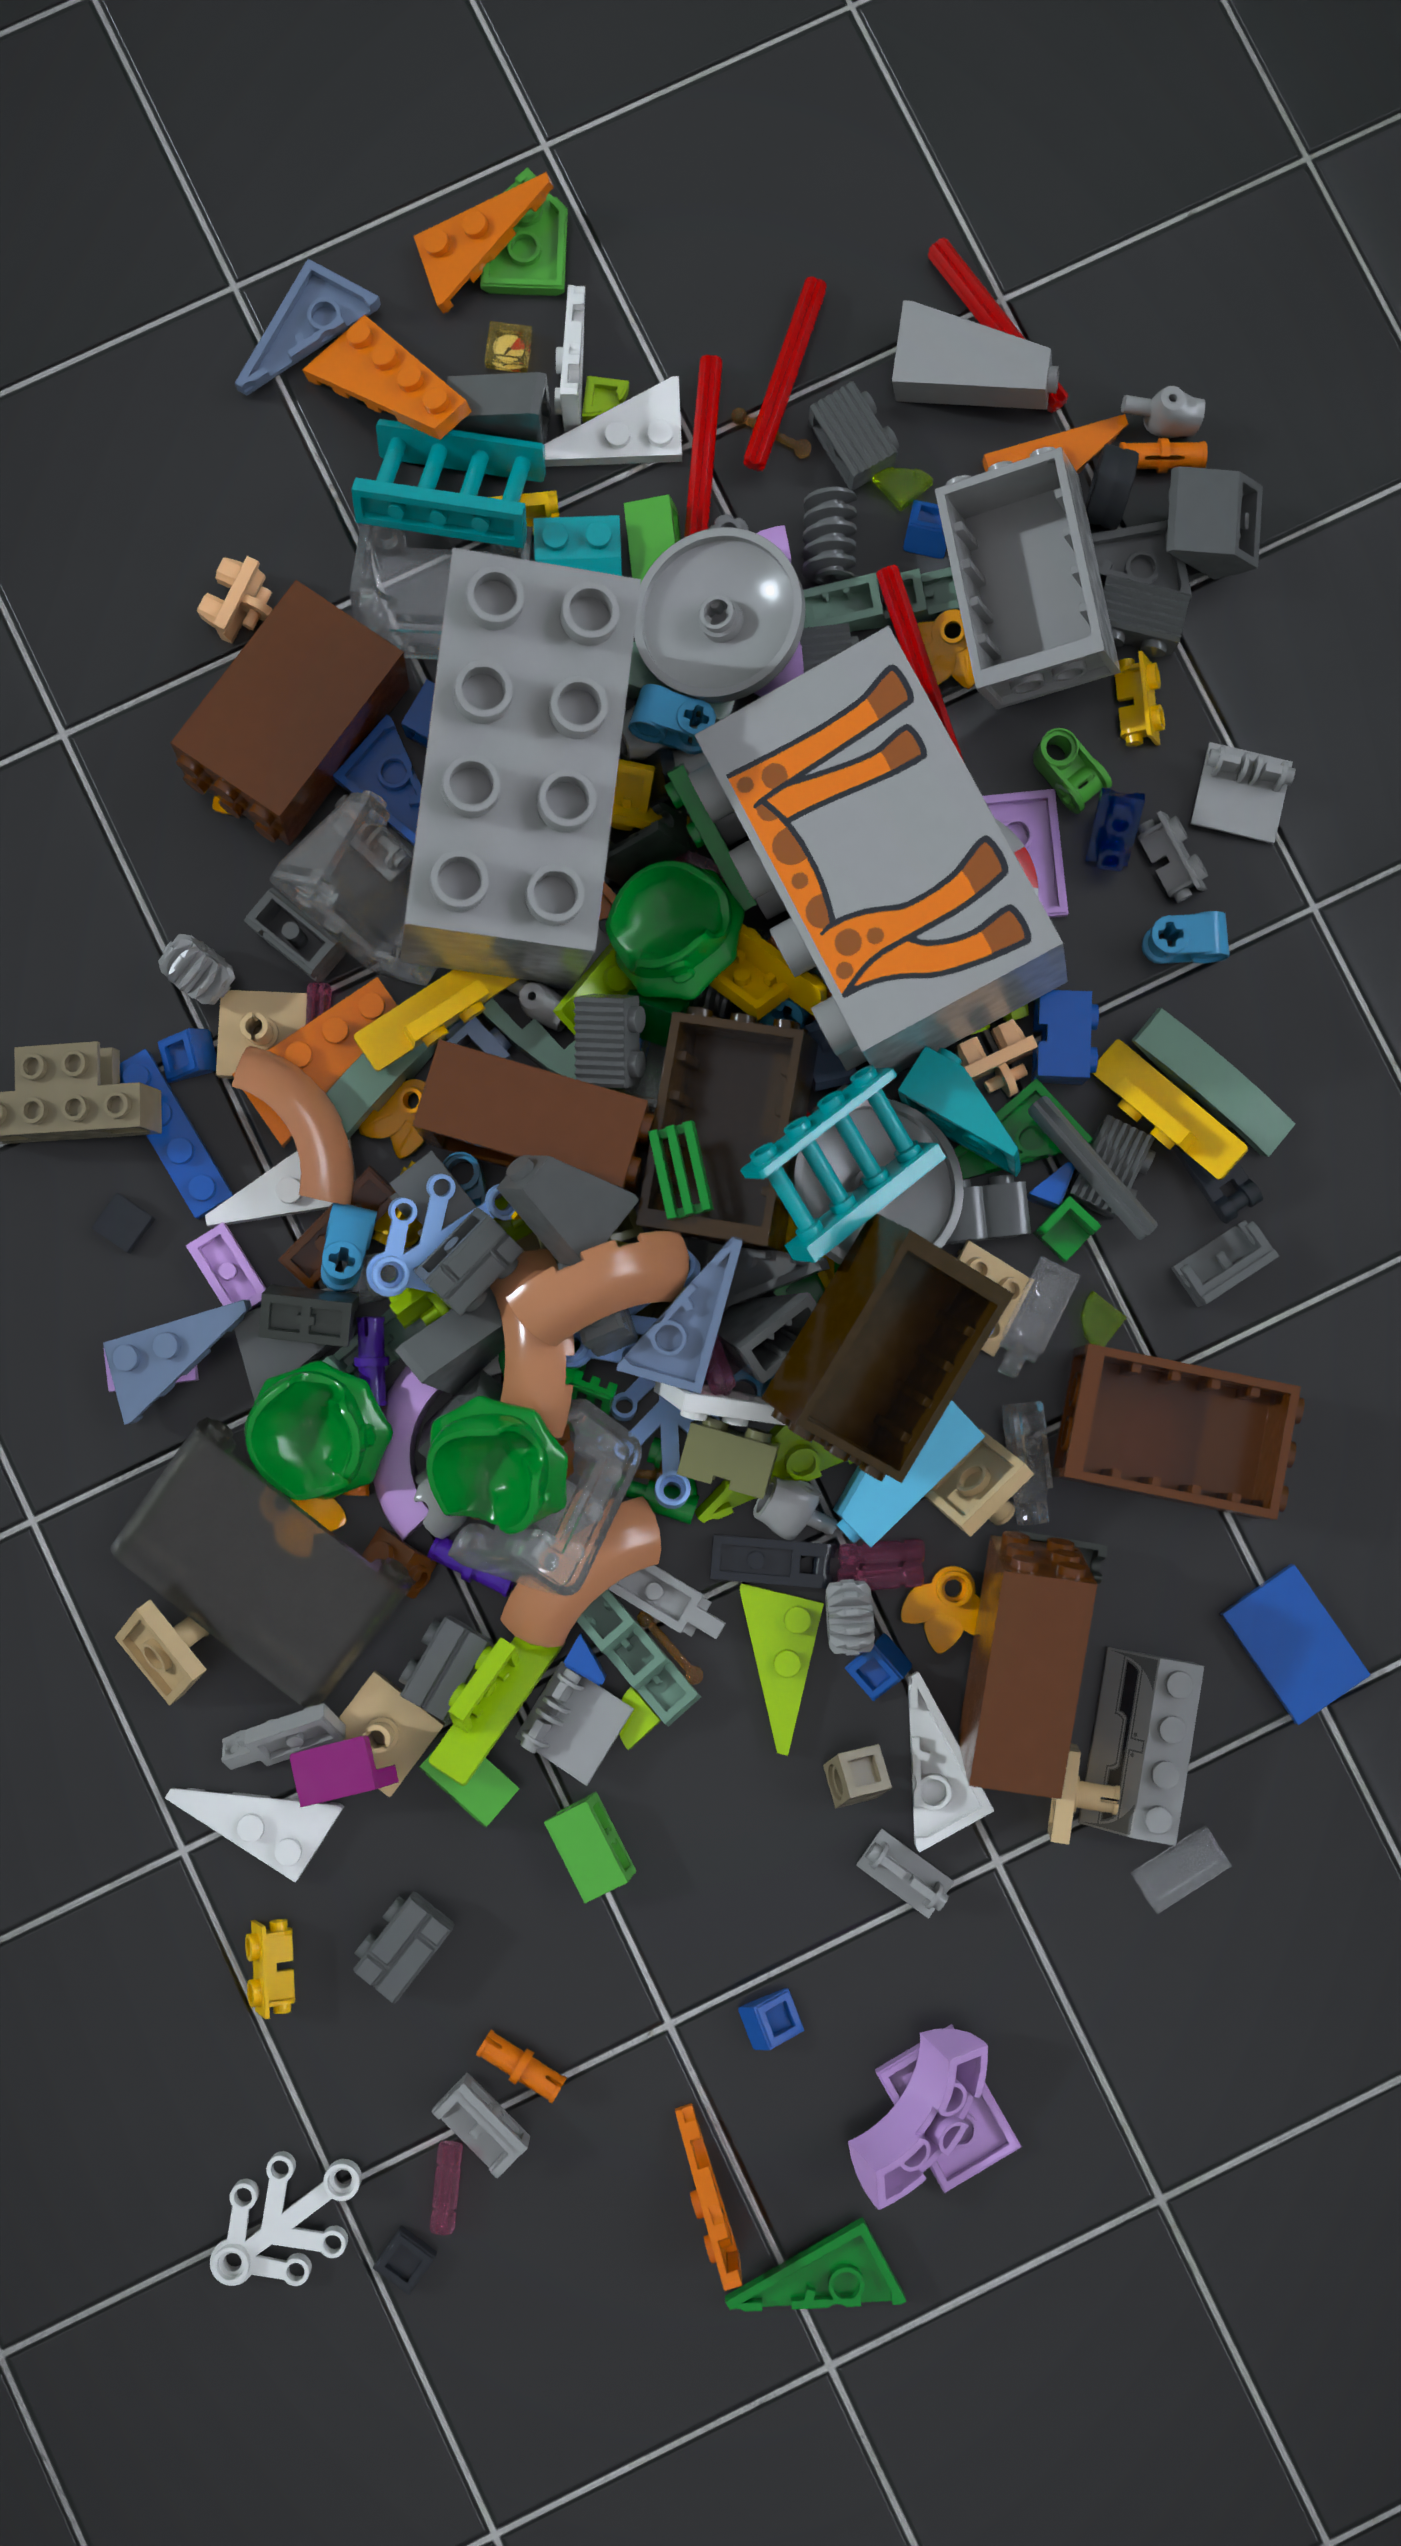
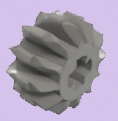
[158,934,235,1005]
[825,1579,875,1656]

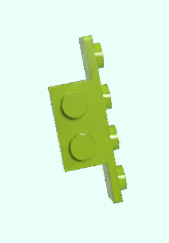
[429,1636,566,1786]

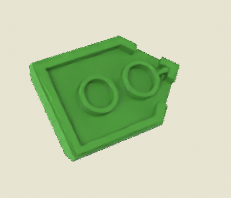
[480,167,568,296]

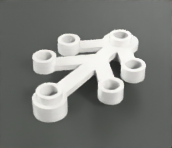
[210,2151,362,2286]

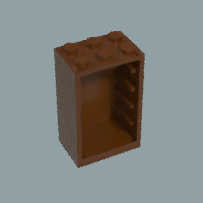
[170,580,410,846]
[412,1039,655,1195]
[1050,1344,1305,1520]
[958,1531,1097,1799]

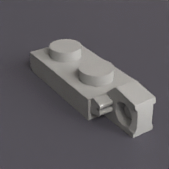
[608,1565,726,1639]
[221,1703,346,1770]

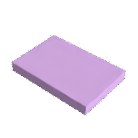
[983,789,1069,918]
[875,2024,1021,2193]

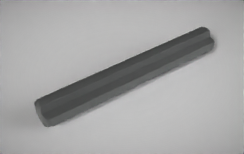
[1028,1096,1158,1240]

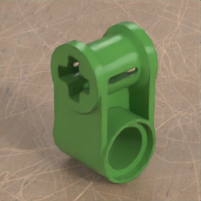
[1033,728,1112,814]

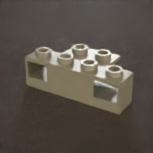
[0,1041,162,1144]

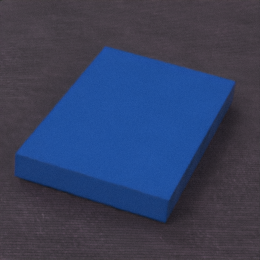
[1219,1564,1371,1725]

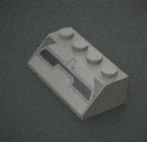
[1078,1647,1204,1846]

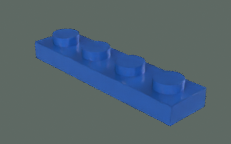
[120,1048,234,1220]

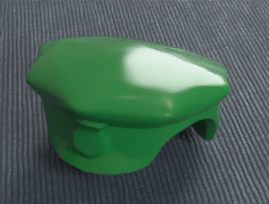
[605,860,745,1000]
[244,1361,393,1500]
[426,1396,568,1535]

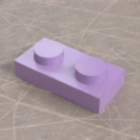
[186,1222,266,1311]

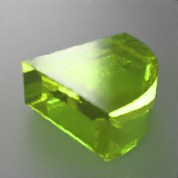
[873,467,933,512]
[1081,1290,1127,1346]

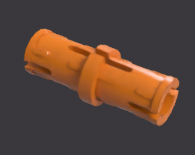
[1119,438,1208,473]
[476,2029,567,2104]

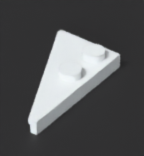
[554,285,585,431]
[544,376,682,467]
[205,1139,356,1228]
[654,1382,785,1427]
[908,1671,994,1853]
[165,1788,345,1883]

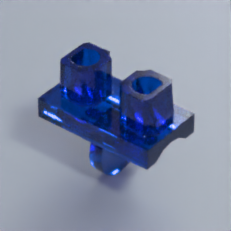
[1085,787,1145,871]

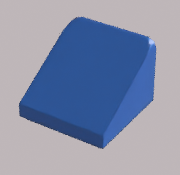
[903,500,946,559]
[157,1028,217,1083]
[1027,1162,1075,1210]
[563,1632,607,1685]
[845,1633,912,1702]
[738,1988,805,2050]

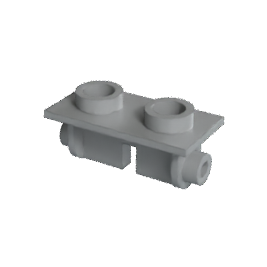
[1137,811,1208,903]
[856,1828,954,1919]

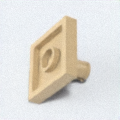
[216,990,310,1079]
[924,1429,1034,1537]
[115,1600,211,1706]
[339,1671,445,1798]
[1048,1743,1120,1845]

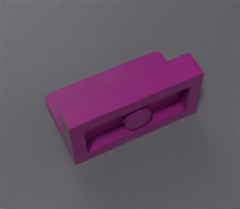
[290,1735,399,1807]

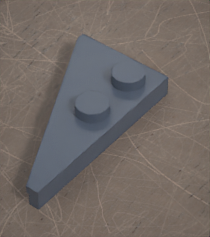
[235,259,381,395]
[616,1236,744,1394]
[103,1300,252,1425]

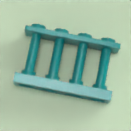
[351,419,546,548]
[740,1065,946,1263]

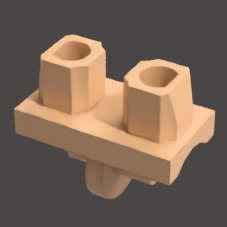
[197,556,273,644]
[955,1019,1038,1097]

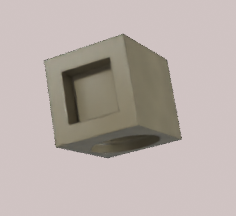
[823,1744,892,1809]

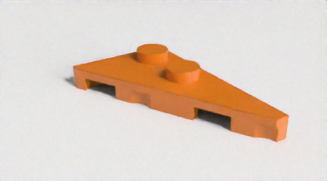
[414,172,554,314]
[982,414,1128,474]
[675,2103,742,2291]

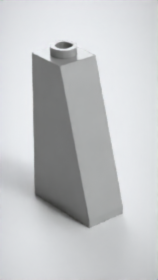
[892,300,1059,410]

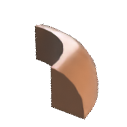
[231,1046,354,1205]
[506,1231,689,1347]
[490,1249,574,1438]
[500,1496,661,1647]

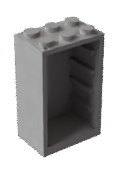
[935,447,1121,710]

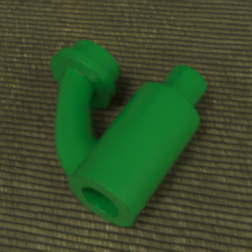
[626,1437,700,1525]

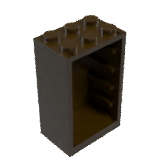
[636,1007,818,1251]
[761,1214,1014,1483]

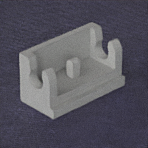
[432,2072,531,2179]

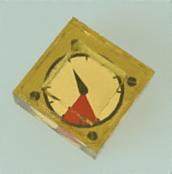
[485,321,533,373]

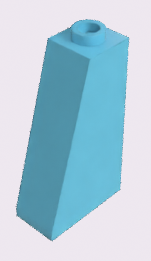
[833,1400,985,1547]

